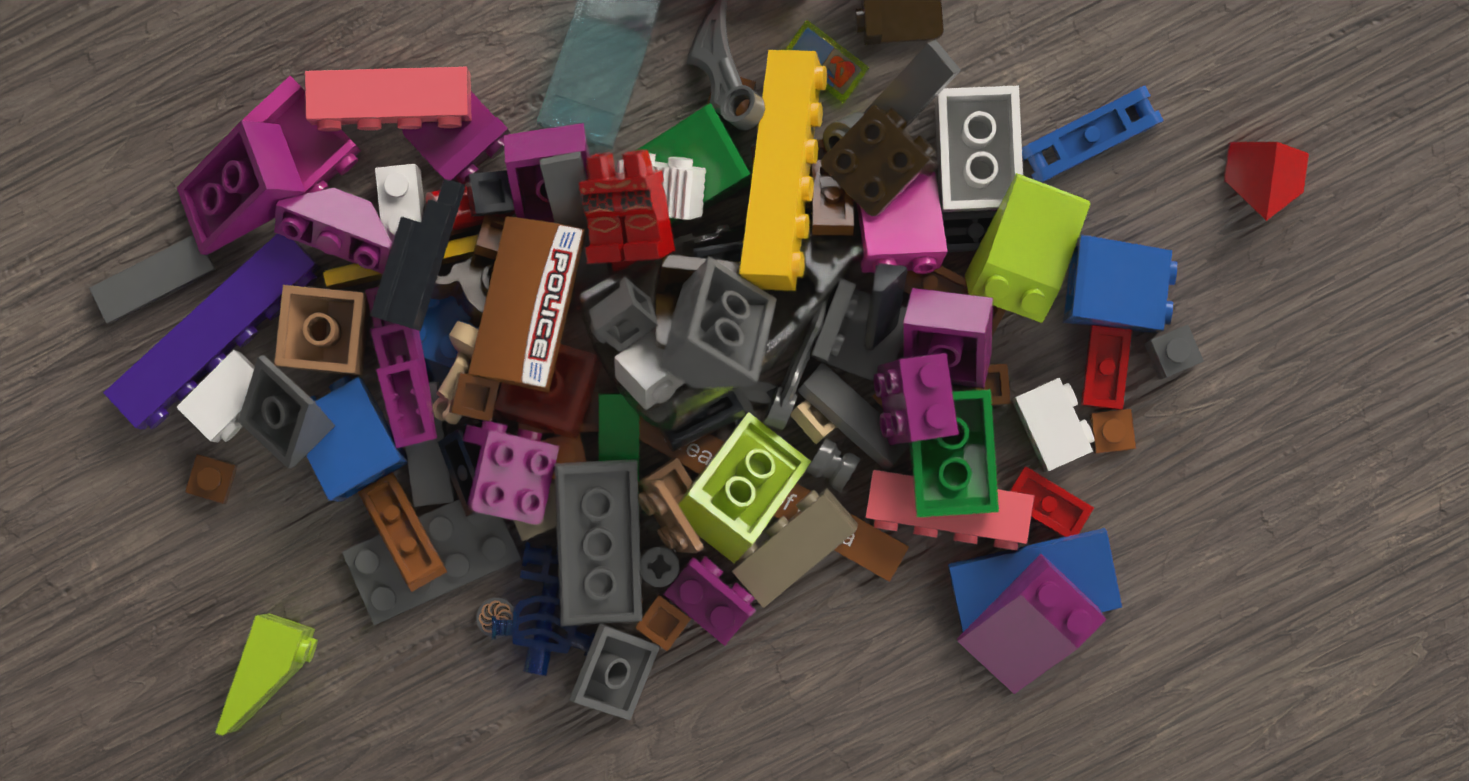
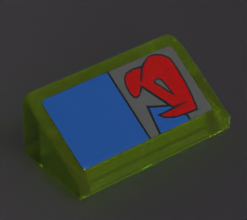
[785,20,869,103]

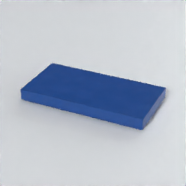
[948,528,1122,633]

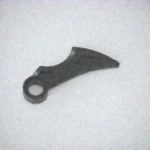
[686,0,765,130]
[763,282,832,431]

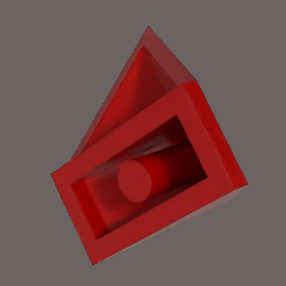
[1223,142,1309,221]

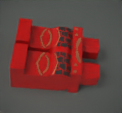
[579,149,675,264]

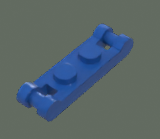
[1022,85,1164,183]

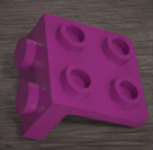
[402,91,511,185]
[873,353,958,445]
[463,420,559,524]

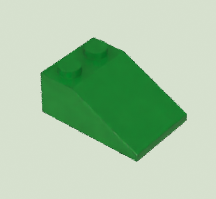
[909,389,999,517]

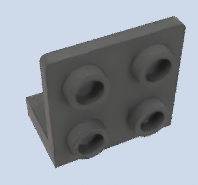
[811,279,907,382]

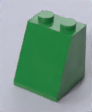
[637,103,750,228]

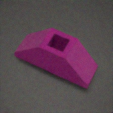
[274,188,392,274]

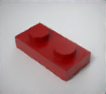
[1081,325,1132,410]
[1009,466,1094,537]

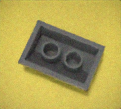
[660,257,776,388]

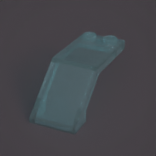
[537,0,661,150]

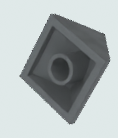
[238,355,335,469]
[569,623,660,720]

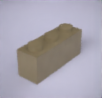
[732,488,858,608]

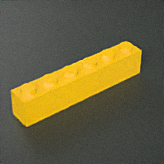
[740,50,827,291]

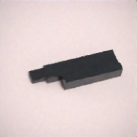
[370,179,466,331]

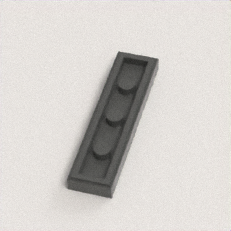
[540,151,615,306]

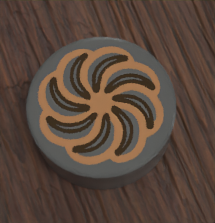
[476,598,517,638]

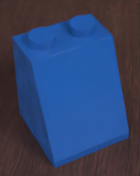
[1063,235,1177,334]
[306,375,408,502]

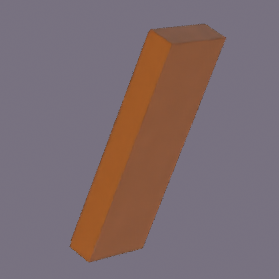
[358,472,447,592]

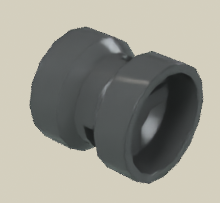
[806,438,861,492]

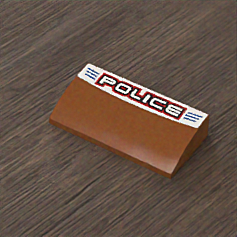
[468,216,586,393]

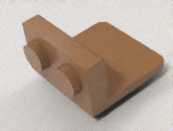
[638,458,703,553]

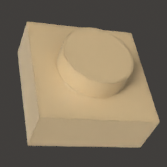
[790,400,837,444]

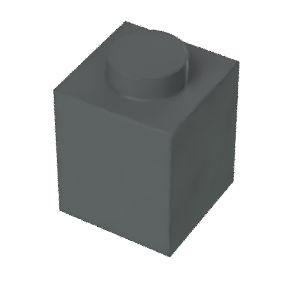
[1144,324,1204,380]

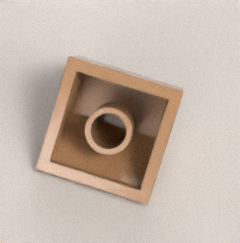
[274,285,370,376]

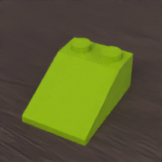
[965,173,1090,323]
[677,412,812,563]
[215,613,318,736]

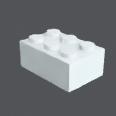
[935,86,1023,212]

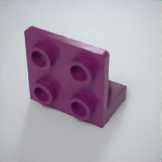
[664,556,756,646]

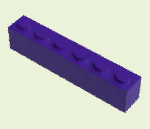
[103,233,321,430]

